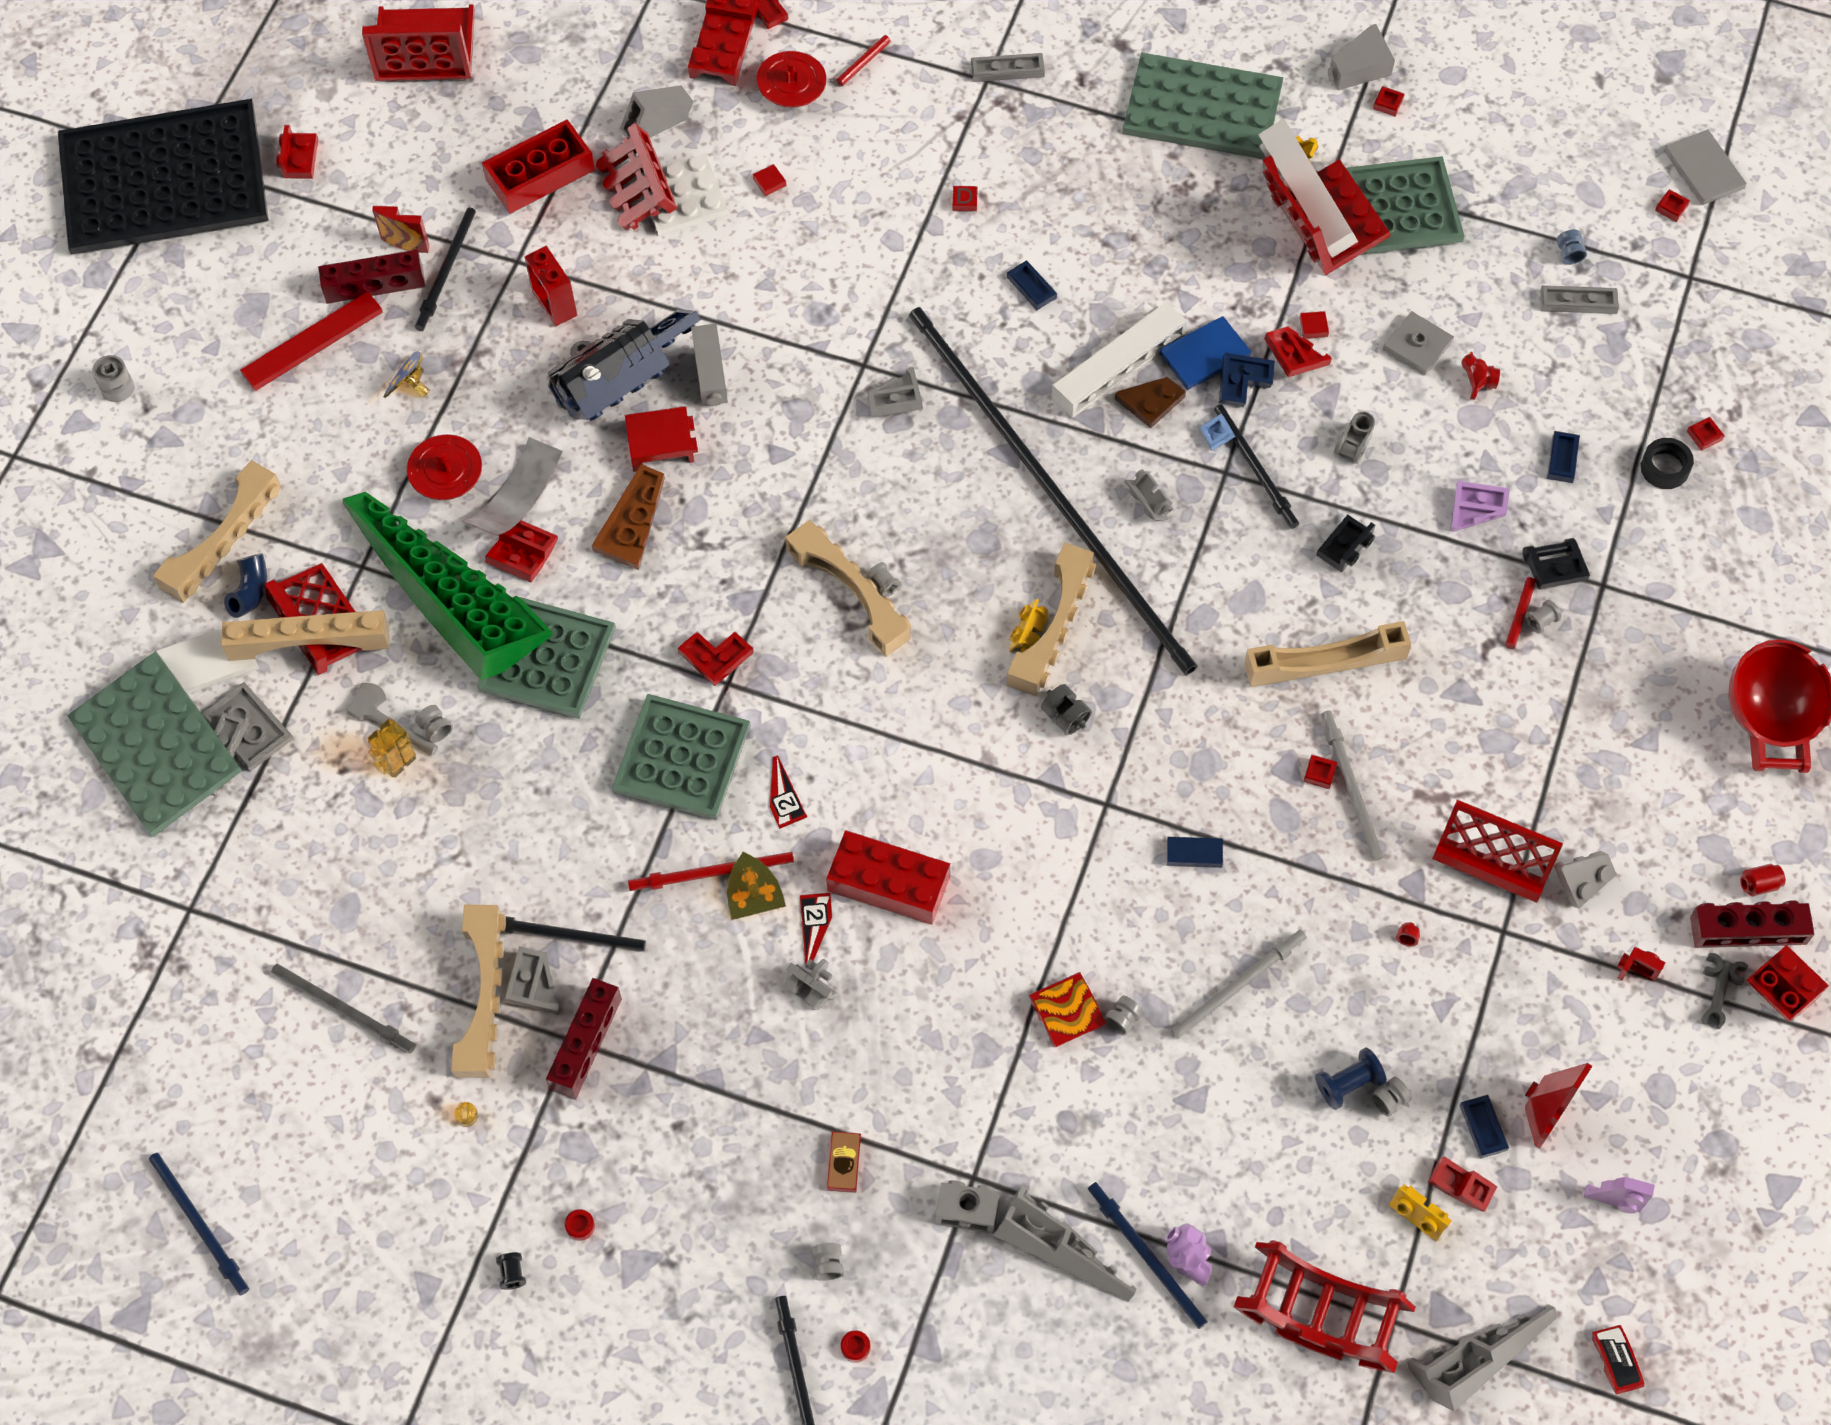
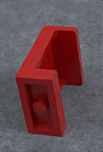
[625,406,698,472]

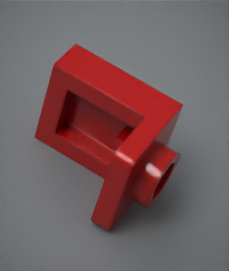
[1617,947,1666,982]

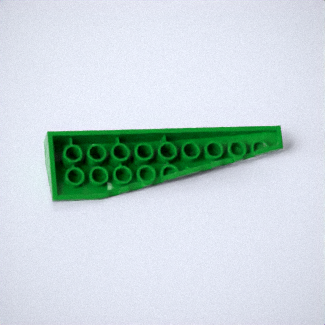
[342,491,552,680]

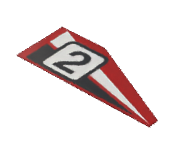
[770,755,807,829]
[800,892,832,965]

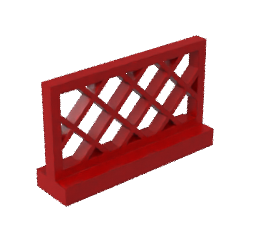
[265,563,362,675]
[1432,799,1563,903]

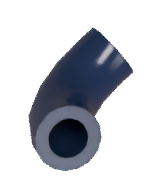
[224,553,268,618]

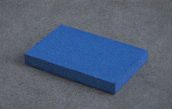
[1159,316,1251,390]

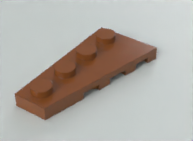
[591,464,665,570]

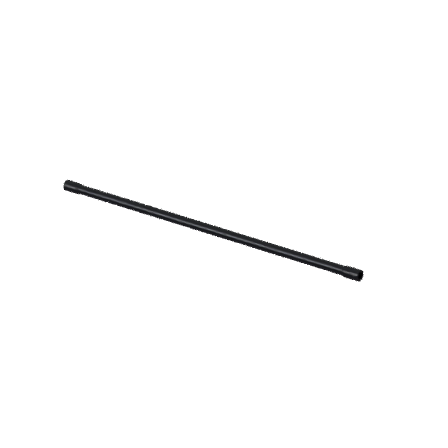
[909,307,1198,676]

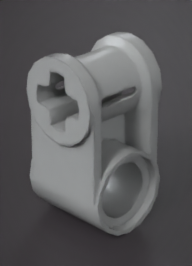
[1334,411,1375,464]

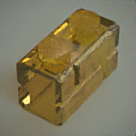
[367,719,416,778]

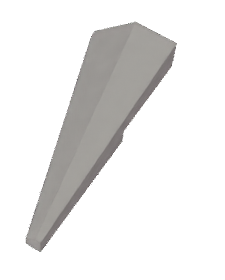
[993,1184,1137,1302]
[1407,1304,1557,1411]

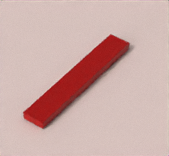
[240,291,383,391]

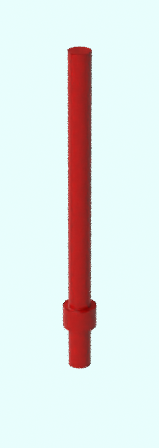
[628,852,794,891]

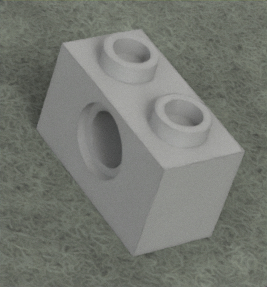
[935,1180,999,1234]

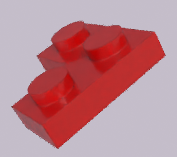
[678,631,754,686]

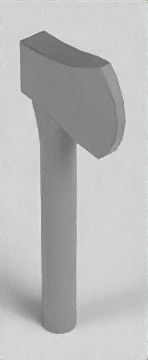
[346,683,438,755]

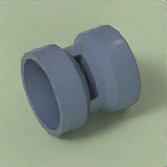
[1556,229,1587,265]

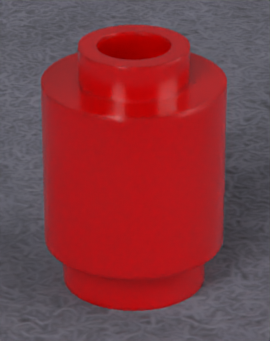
[1740,864,1786,897]

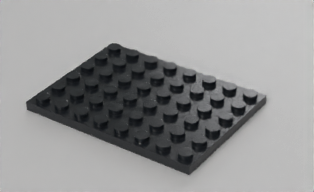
[58,98,269,255]

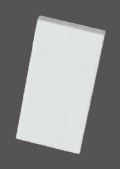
[140,628,260,694]

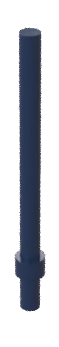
[149,1153,250,1296]
[1087,1182,1208,1329]

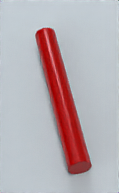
[836,35,891,86]
[1505,577,1536,649]

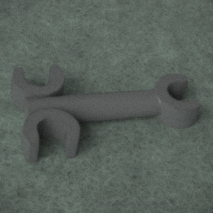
[1701,953,1748,1029]

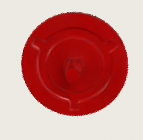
[757,51,827,107]
[407,434,482,500]

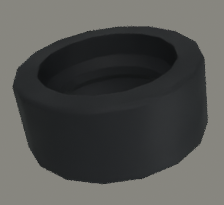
[1640,438,1694,489]

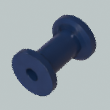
[1315,1047,1387,1110]

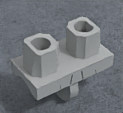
[783,959,838,1010]

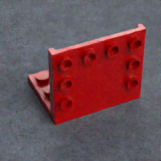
[362,4,475,81]
[1262,155,1391,275]

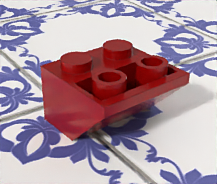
[1746,945,1829,1022]

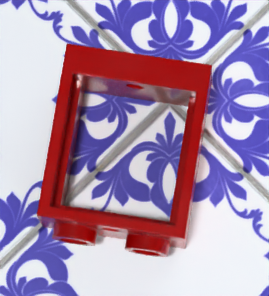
[524,245,578,327]

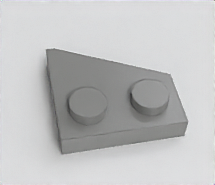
[867,367,923,418]
[1554,851,1617,909]
[504,946,559,1015]

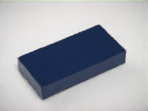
[1007,260,1057,310]
[1547,431,1580,483]
[1167,837,1223,868]
[1459,1095,1509,1159]

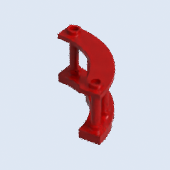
[1234,1240,1416,1373]

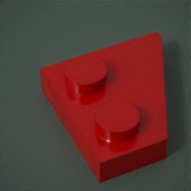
[1264,326,1332,377]

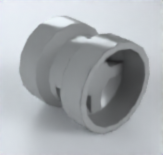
[415,705,453,743]
[1104,995,1144,1036]
[1371,1077,1412,1117]
[812,1243,844,1281]

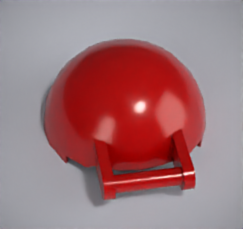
[1728,639,1831,773]

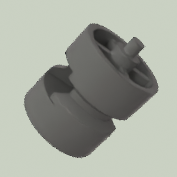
[1041,684,1092,735]

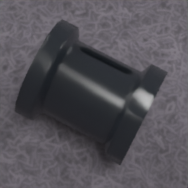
[496,1252,526,1290]

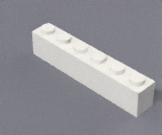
[1258,119,1358,258]
[1052,301,1187,418]

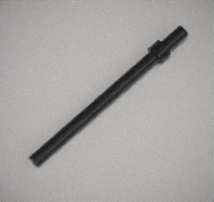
[415,207,476,331]
[1214,404,1299,529]
[501,916,646,951]
[775,1296,815,1425]

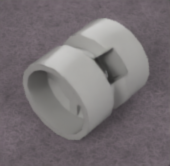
[92,355,134,402]

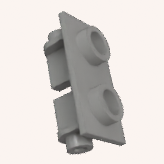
[1124,469,1173,520]

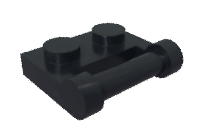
[1522,538,1590,590]

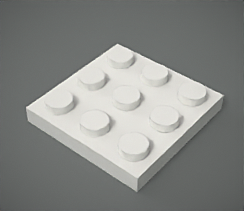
[636,153,729,236]

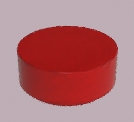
[565,1209,595,1241]
[841,1330,871,1363]

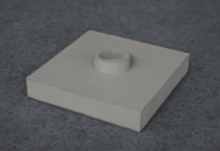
[1383,311,1454,375]

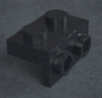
[1316,514,1376,572]

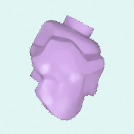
[1166,1223,1212,1286]

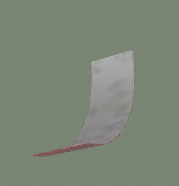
[461,437,563,535]

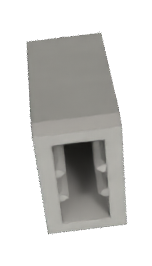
[1328,24,1395,90]
[620,85,693,138]
[691,323,728,406]

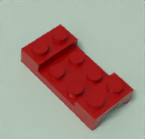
[688,0,759,86]

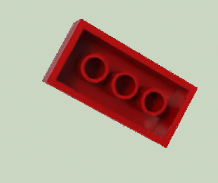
[482,119,595,214]
[826,830,951,925]

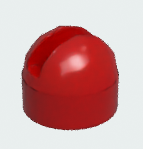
[1396,922,1420,947]

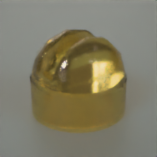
[454,1102,478,1127]

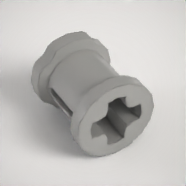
[866,562,901,597]
[1525,600,1562,634]

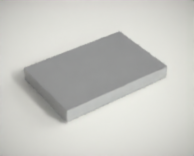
[1664,129,1747,205]
[202,682,294,772]

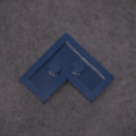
[1219,352,1275,407]

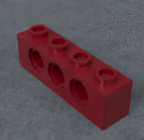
[318,249,426,304]
[1690,900,1815,948]
[546,977,622,1100]

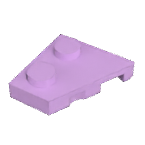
[1450,481,1510,532]
[1584,1177,1655,1213]

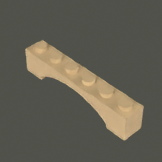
[153,460,281,603]
[785,520,911,657]
[1007,542,1097,696]
[221,610,389,661]
[1244,621,1412,687]
[451,904,506,1078]

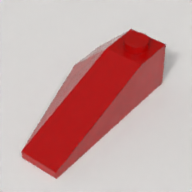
[1524,1063,1593,1149]

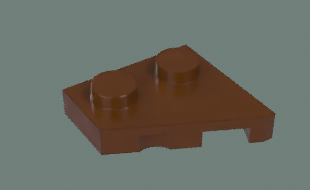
[1115,377,1186,428]

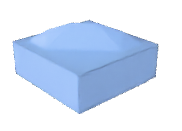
[1199,414,1235,450]

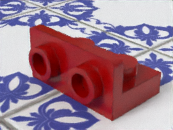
[276,125,318,179]

